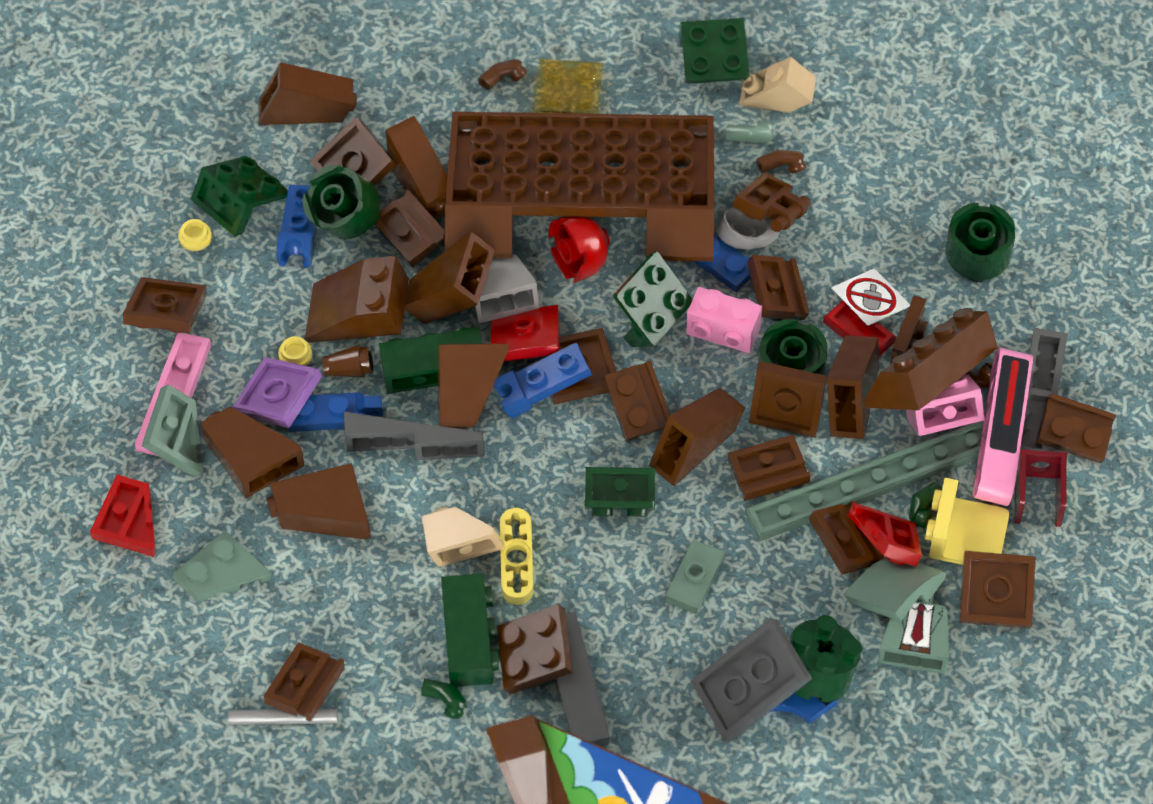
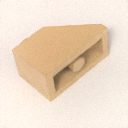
[422,507,505,567]

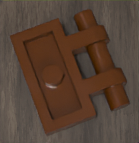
[732,172,811,232]

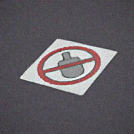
[832,269,910,326]

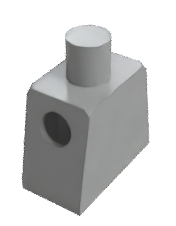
[475,254,540,324]

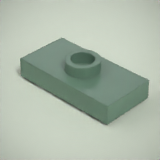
[665,539,725,614]

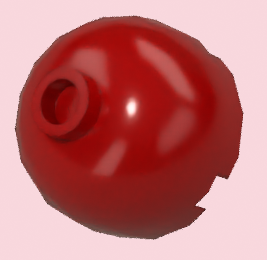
[548,216,610,283]

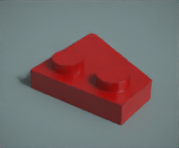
[90,474,156,557]
[848,502,922,567]

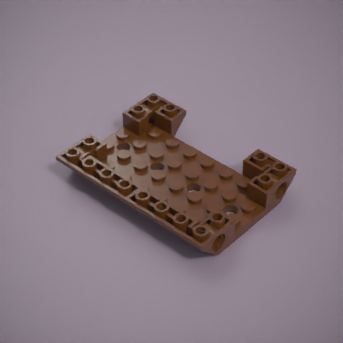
[445,111,714,262]

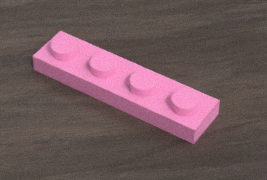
[135,332,211,456]

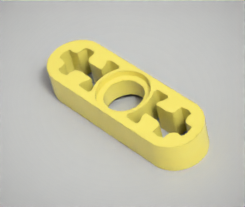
[500,508,533,605]

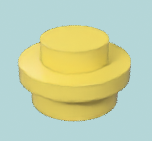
[178,219,212,251]
[278,336,312,366]

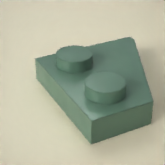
[141,384,204,477]
[173,531,272,602]

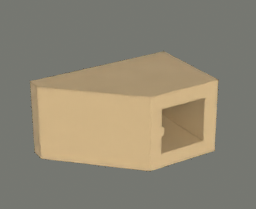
[739,57,816,112]

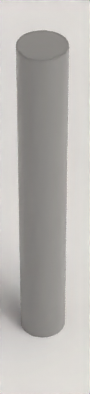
[228,709,338,725]

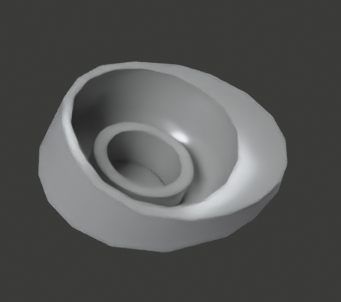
[717,207,780,250]

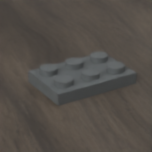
[690,618,812,741]

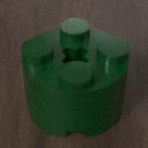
[303,165,381,240]
[945,203,1015,282]
[758,319,828,376]
[789,615,863,702]

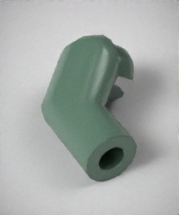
[725,121,774,144]

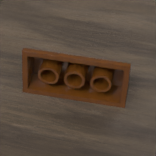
[863,308,998,411]

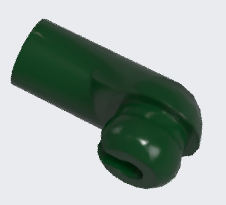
[909,482,942,529]
[421,678,467,719]

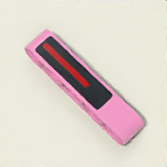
[973,347,1033,506]

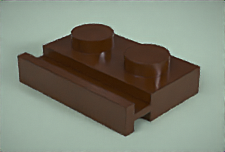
[375,190,445,267]
[747,255,810,320]
[891,295,929,363]
[603,360,670,441]
[1036,393,1116,463]
[728,435,810,501]
[809,500,885,575]
[263,642,345,722]

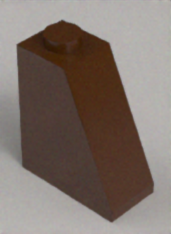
[258,62,357,125]
[385,116,447,219]
[405,232,495,324]
[827,336,879,439]
[438,343,508,430]
[649,387,745,486]
[200,406,305,499]
[266,463,371,539]

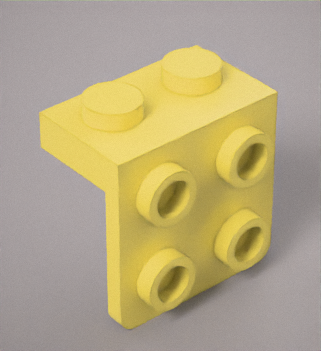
[925,478,1009,565]

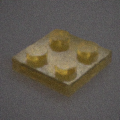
[533,59,603,114]

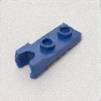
[277,185,317,268]
[493,343,592,418]

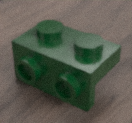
[585,467,655,517]

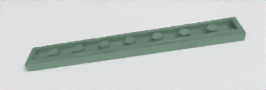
[745,421,984,542]

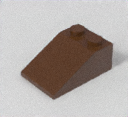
[304,256,409,343]

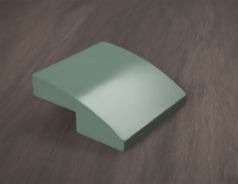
[844,557,947,622]

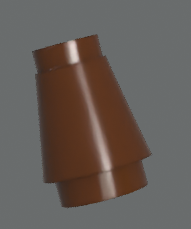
[322,344,374,378]

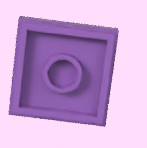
[232,357,322,428]

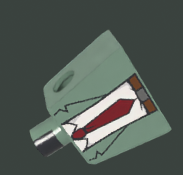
[878,594,949,674]

